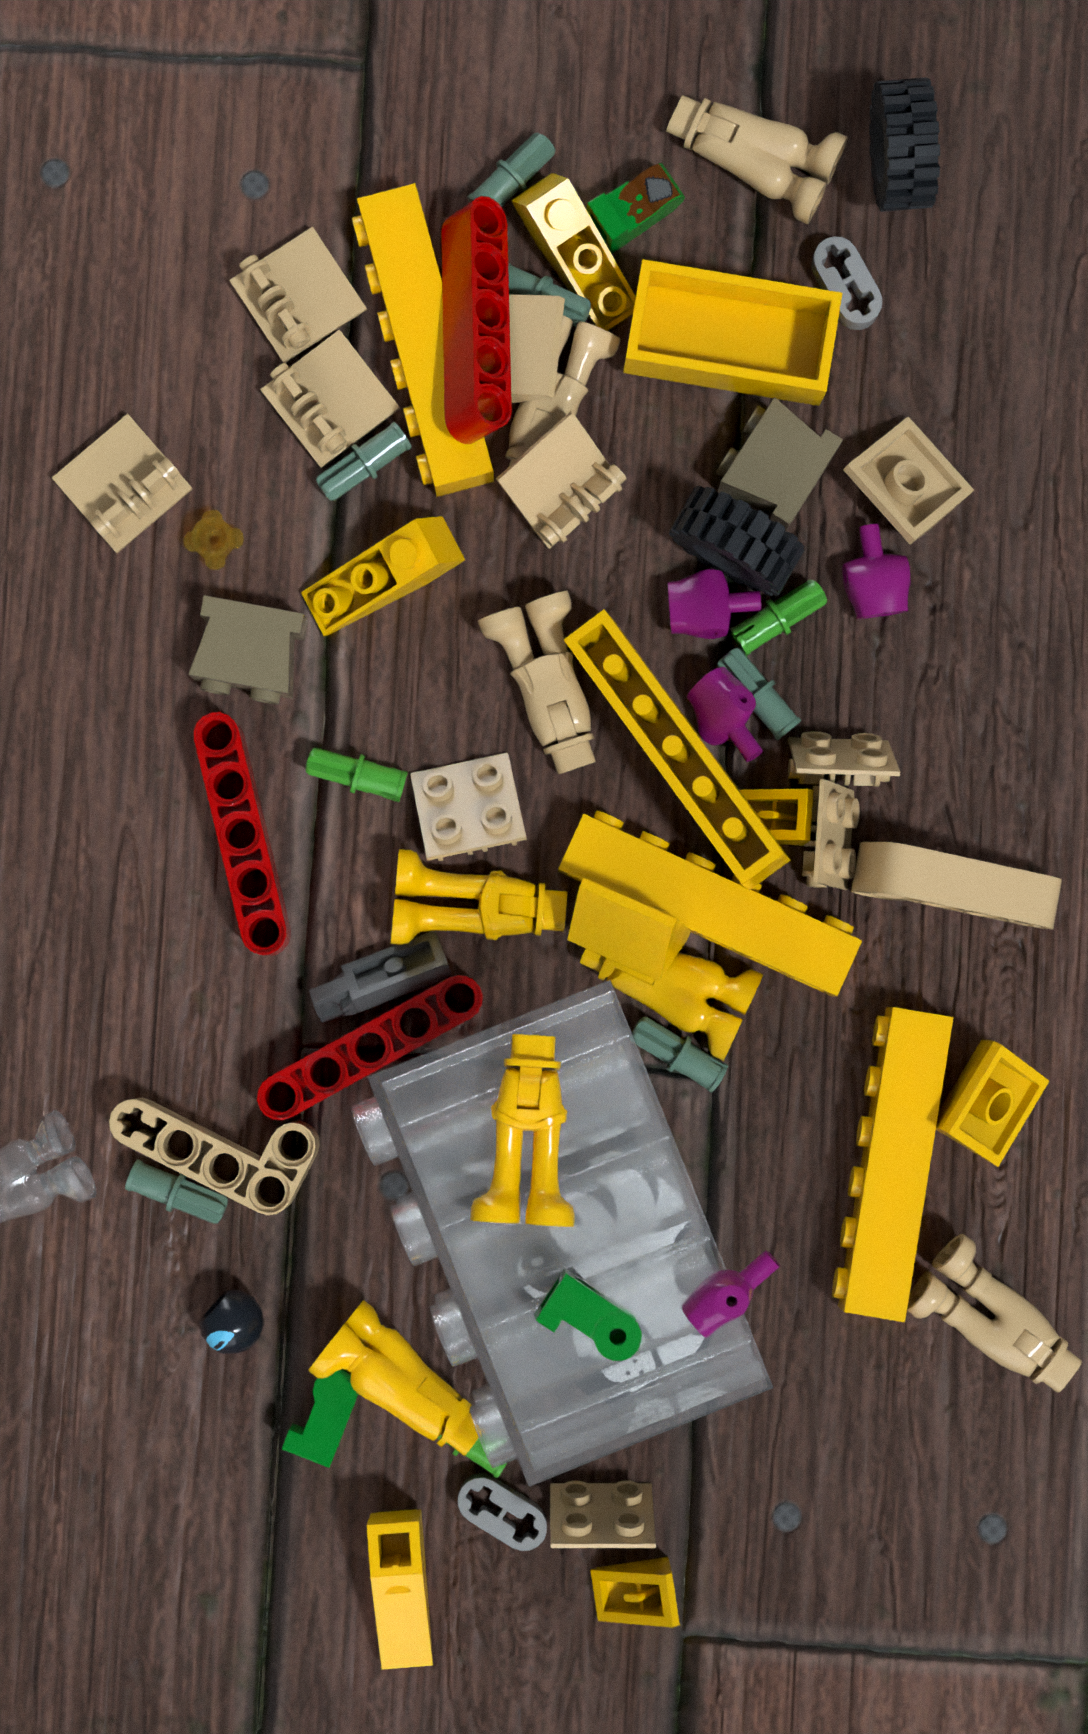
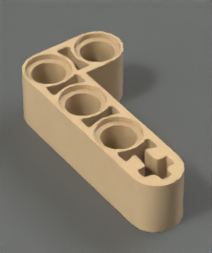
[851,842,1062,930]
[109,1098,320,1215]

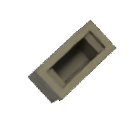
[716,397,843,531]
[188,595,308,705]

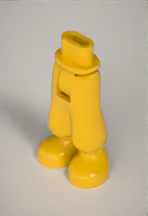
[580,949,764,1061]
[308,1300,486,1456]

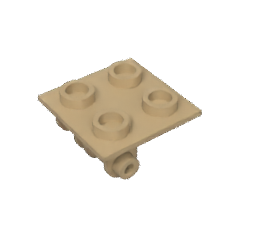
[229,227,367,363]
[260,330,400,468]
[496,411,626,549]
[52,413,193,553]
[788,731,900,787]
[410,753,527,861]
[802,779,860,890]
[550,1481,656,1548]

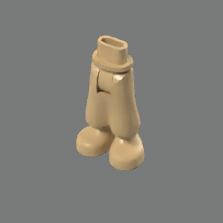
[666,95,848,225]

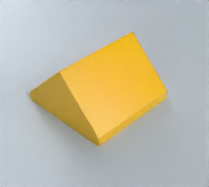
[567,877,691,981]
[936,1040,1049,1167]

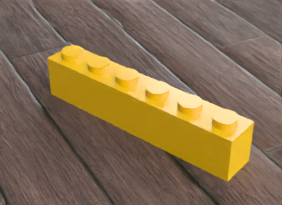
[352,183,494,497]
[564,609,790,891]
[558,810,862,997]
[832,1007,953,1322]

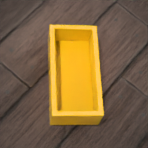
[623,259,843,406]

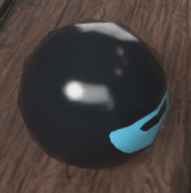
[199,1290,265,1354]

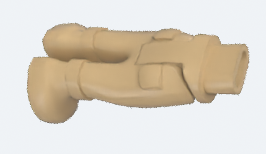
[907,1234,1082,1393]

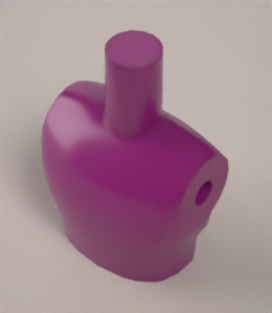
[842,524,911,620]
[668,569,761,639]
[687,667,763,762]
[681,1250,780,1338]

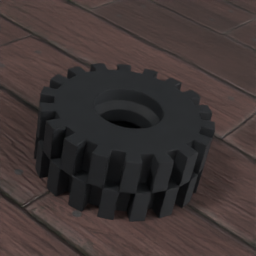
[869,77,940,212]
[669,486,804,596]

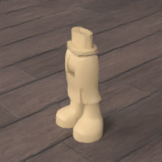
[505,316,620,466]
[478,591,596,774]

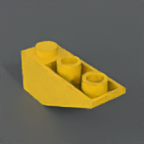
[511,173,636,331]
[301,516,465,636]
[367,1509,433,1670]

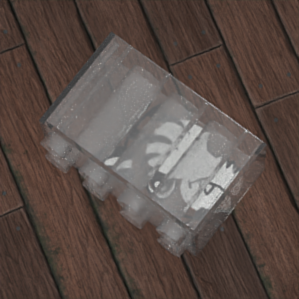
[351,980,773,1487]

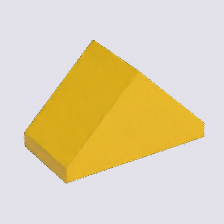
[740,789,814,846]
[590,1557,680,1628]

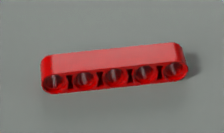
[441,196,512,444]
[194,712,291,956]
[257,975,484,1120]

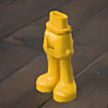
[391,849,567,945]
[470,1034,575,1227]

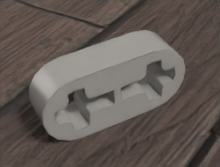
[811,236,882,330]
[458,1473,547,1551]

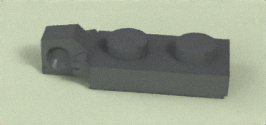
[309,931,453,1023]

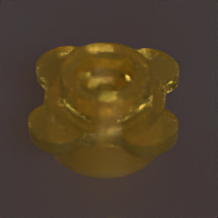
[184,510,244,570]

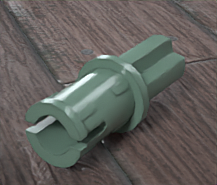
[467,132,556,207]
[508,262,591,327]
[316,422,412,501]
[717,647,802,741]
[629,1017,728,1093]
[125,1159,228,1224]

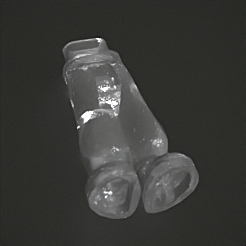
[0,1110,97,1223]

